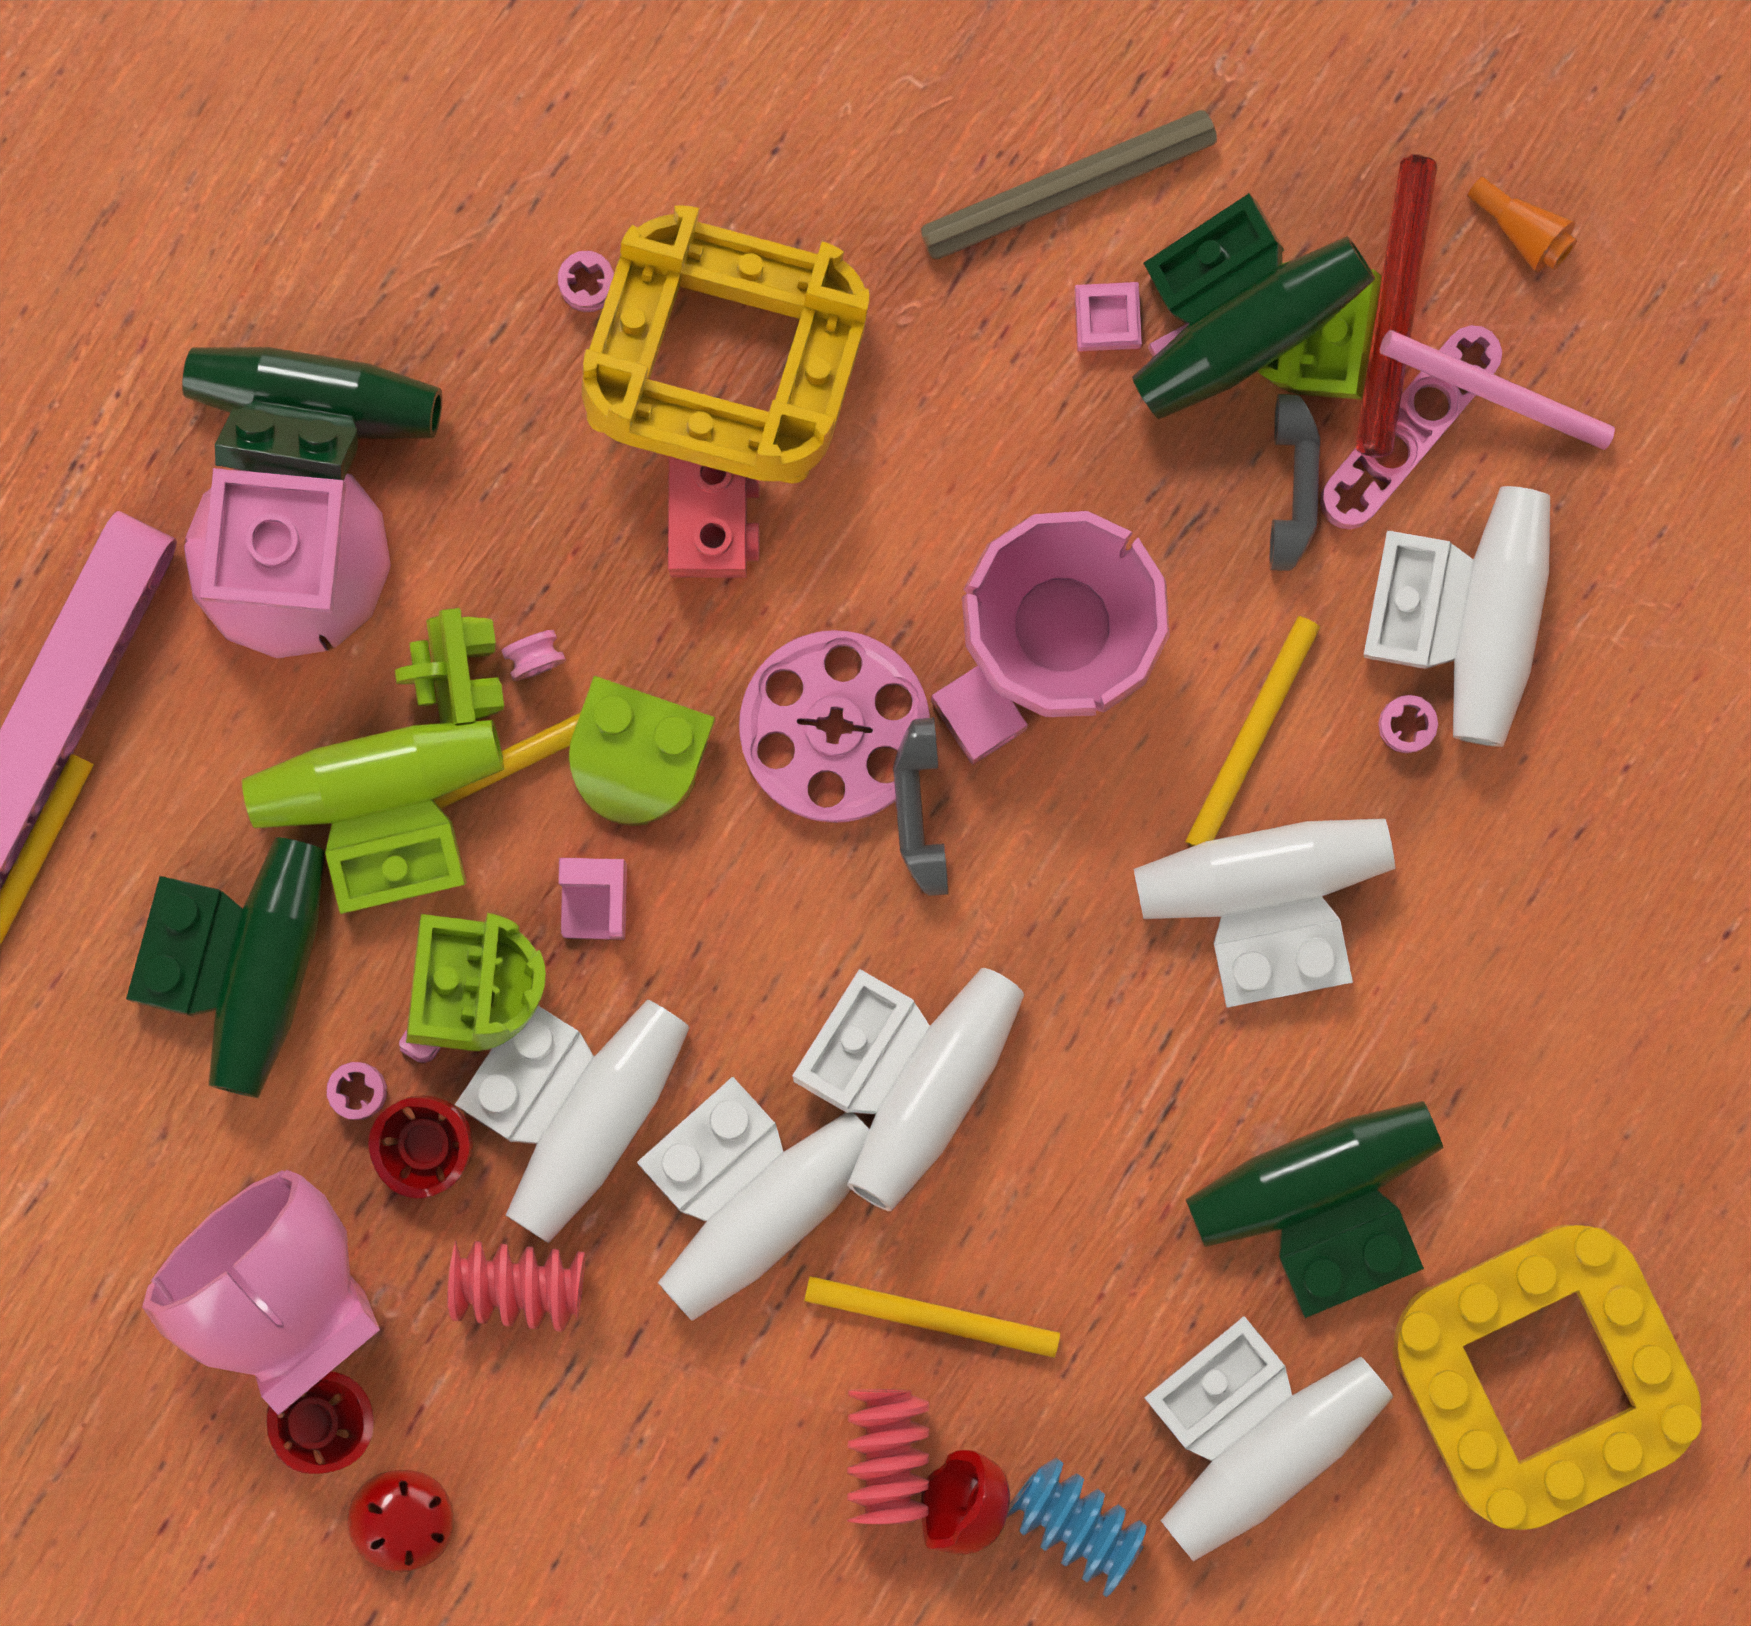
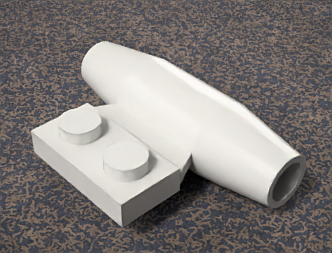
[1364,486,1550,747]
[1133,819,1395,1008]
[792,968,1024,1211]
[455,999,690,1243]
[637,1077,870,1321]
[1144,1316,1394,1561]

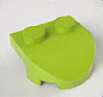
[1258,261,1382,400]
[569,676,715,826]
[406,913,546,1051]

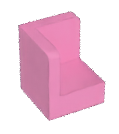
[931,666,1027,765]
[559,858,627,940]

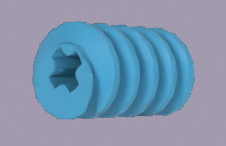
[1007,1457,1147,1597]

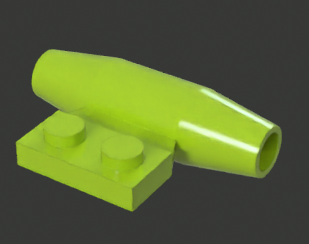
[242,720,504,914]

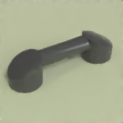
[1269,394,1321,571]
[893,717,948,896]

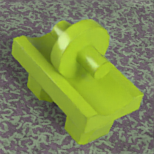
[395,608,504,725]

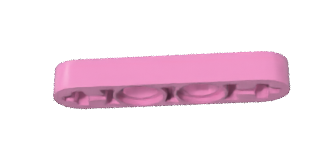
[1320,325,1502,530]

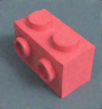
[668,456,760,578]

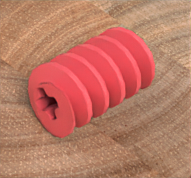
[447,1241,585,1332]
[847,1389,929,1524]

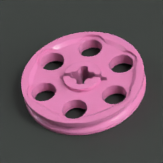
[739,630,930,823]

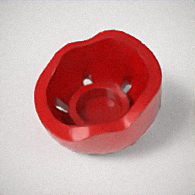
[368,1095,474,1199]
[266,1371,374,1474]
[921,1450,1010,1555]
[348,1470,454,1572]

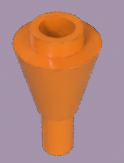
[1467,176,1577,273]

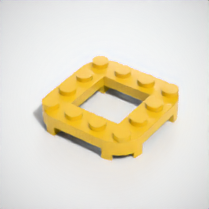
[582,205,869,484]
[1392,1225,1702,1530]

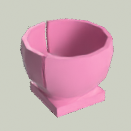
[184,468,391,658]
[962,511,1170,717]
[142,1170,380,1415]

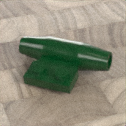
[1132,193,1375,419]
[182,347,442,481]
[126,837,325,1098]
[1185,1101,1444,1318]

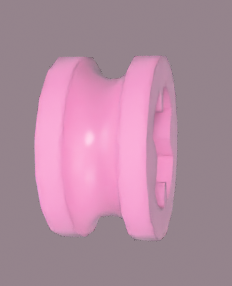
[558,251,614,312]
[501,630,566,681]
[1378,695,1438,753]
[327,1062,387,1120]

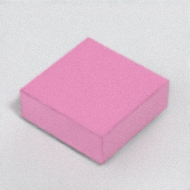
[1074,282,1142,351]

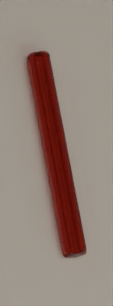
[1355,154,1438,458]

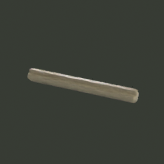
[921,110,1217,259]

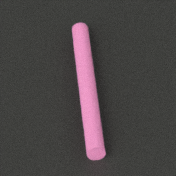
[1380,330,1615,450]

